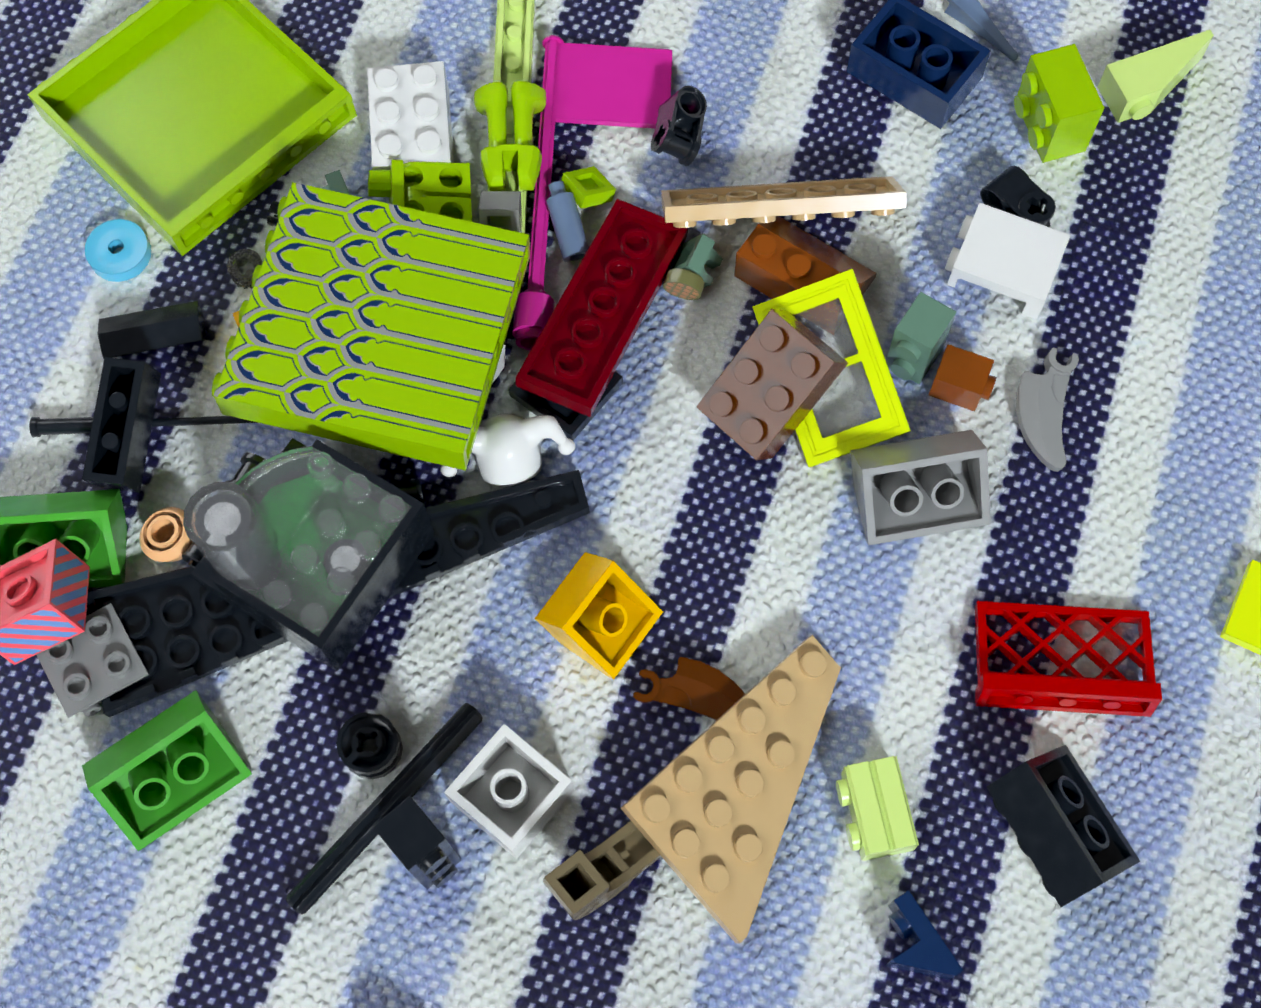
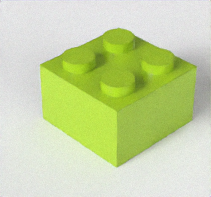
[1014,44,1104,163]

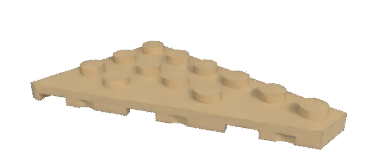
[621,635,841,943]

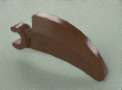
[633,657,745,721]

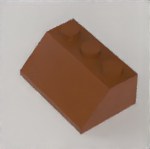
[734,216,877,335]

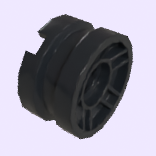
[336,712,403,780]

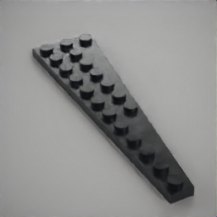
[87,470,590,717]

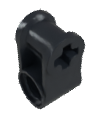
[651,86,707,166]
[980,166,1056,227]

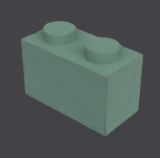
[886,291,957,385]

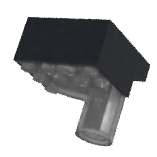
[183,438,435,671]

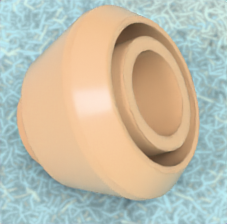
[139,507,196,562]

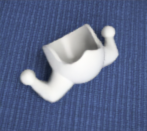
[440,413,575,486]

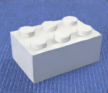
[367,61,454,170]

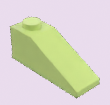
[1098,30,1214,123]

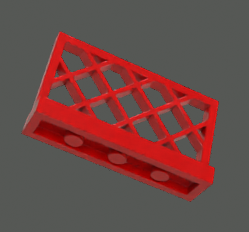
[975,601,1162,717]

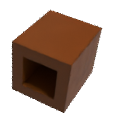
[928,344,997,412]

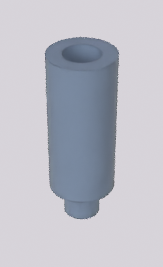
[546,181,589,262]

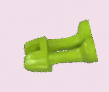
[474,81,546,191]

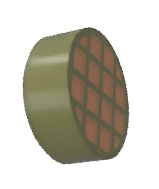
[663,268,705,300]

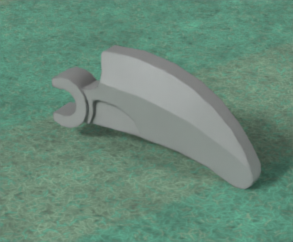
[1016,348,1079,472]

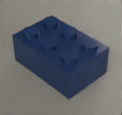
[847,0,991,129]

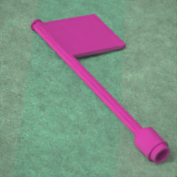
[512,35,672,351]

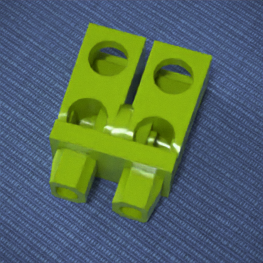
[368,160,472,222]

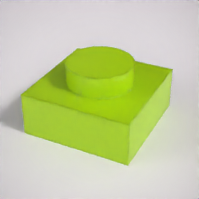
[561,166,616,209]

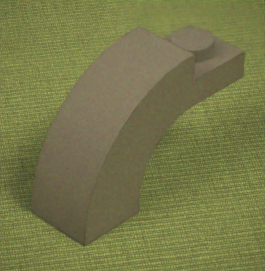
[543,821,661,920]

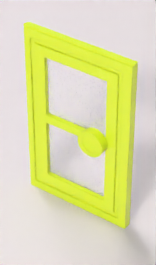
[752,269,911,468]

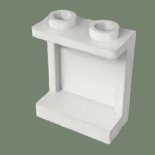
[945,203,1071,319]

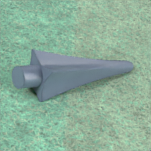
[944,0,1018,61]

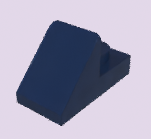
[885,890,964,980]

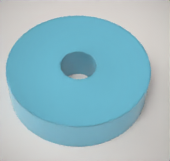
[85,219,151,282]

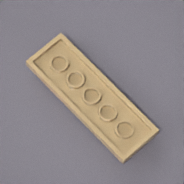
[661,176,906,228]

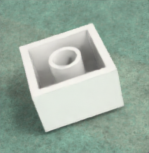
[444,724,575,859]

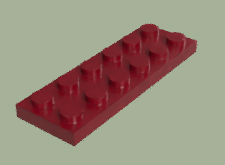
[515,199,689,417]

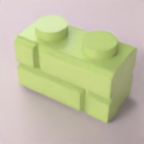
[836,756,919,861]

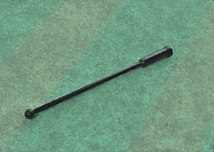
[29,416,257,438]

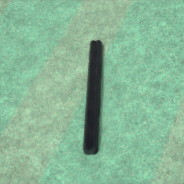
[285,703,483,914]

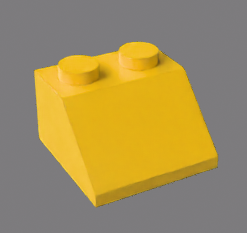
[534,552,663,679]

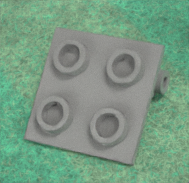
[37,603,149,718]

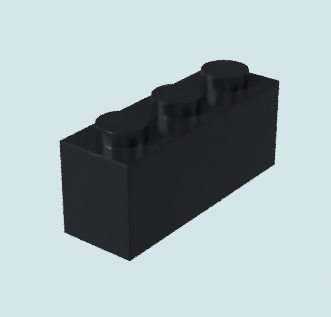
[82,357,161,493]
[373,796,461,890]

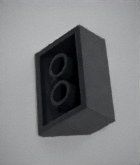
[987,745,1140,907]

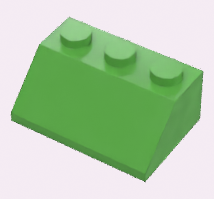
[0,489,127,588]
[82,690,252,851]

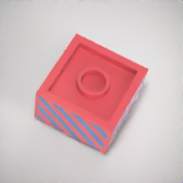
[0,539,90,665]

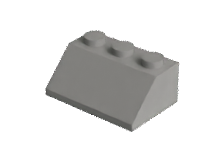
[850,430,991,546]

